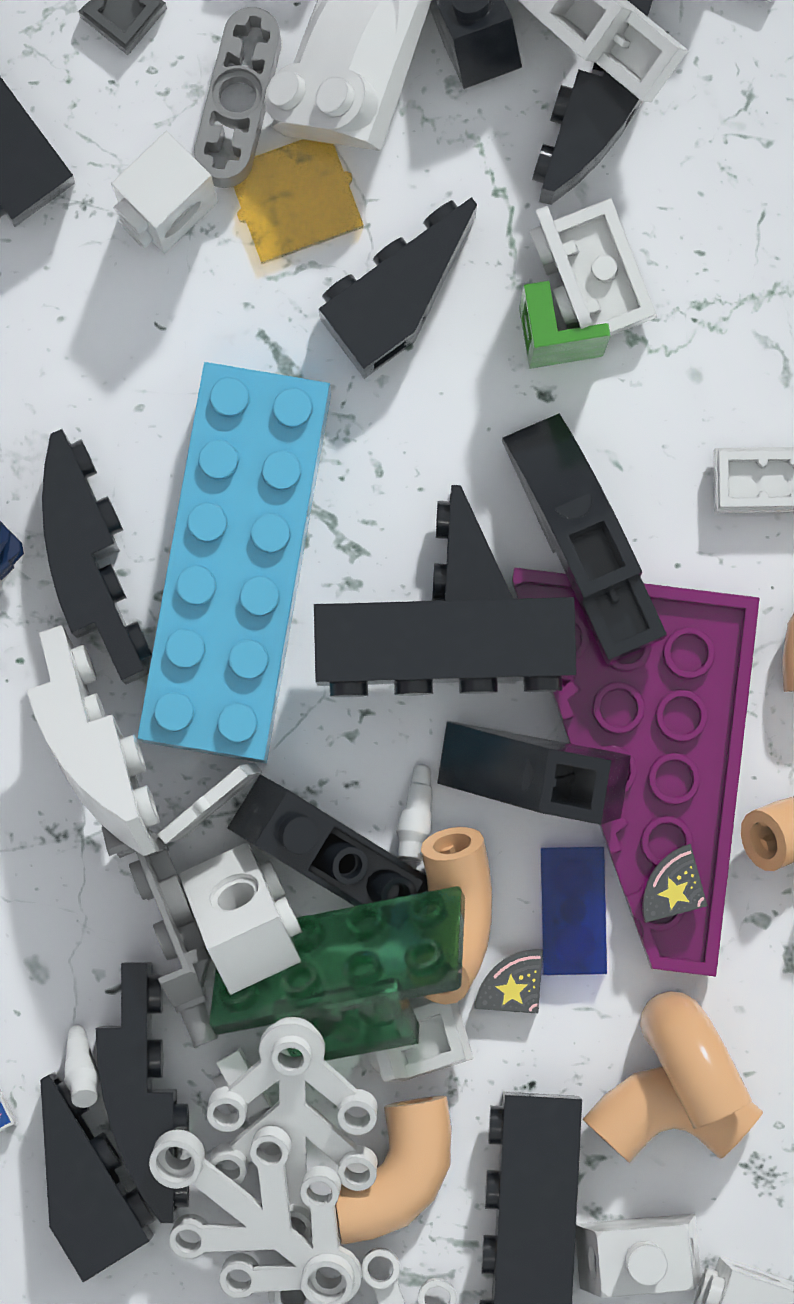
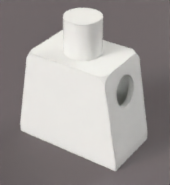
[575,1213,701,1298]

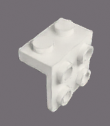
[529,198,657,336]

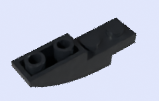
[532,0,669,205]
[502,413,667,664]
[42,429,152,685]
[95,962,189,1223]

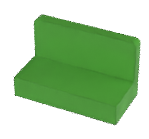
[519,281,611,369]

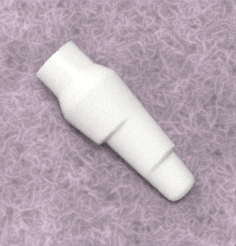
[396,765,432,861]
[64,1025,100,1108]

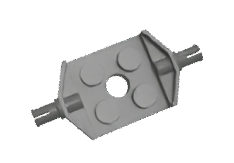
[101,824,219,1048]

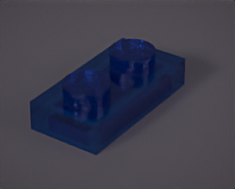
[540,847,607,975]

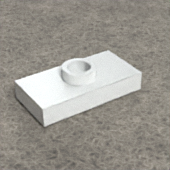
[713,447,794,513]

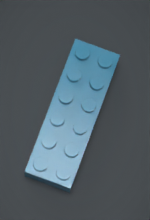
[137,362,331,764]

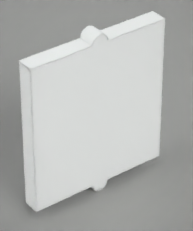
[157,762,262,844]

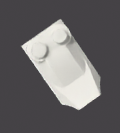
[264,0,431,151]

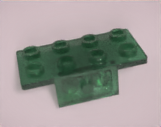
[209,886,465,1061]

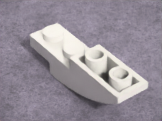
[518,0,689,103]
[26,625,160,856]

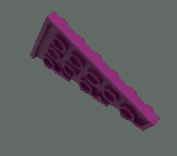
[512,567,760,977]

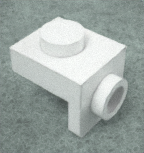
[365,1002,474,1082]

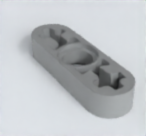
[194,7,281,188]

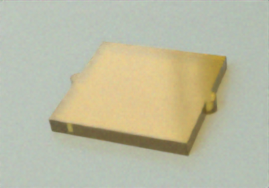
[233,139,364,264]

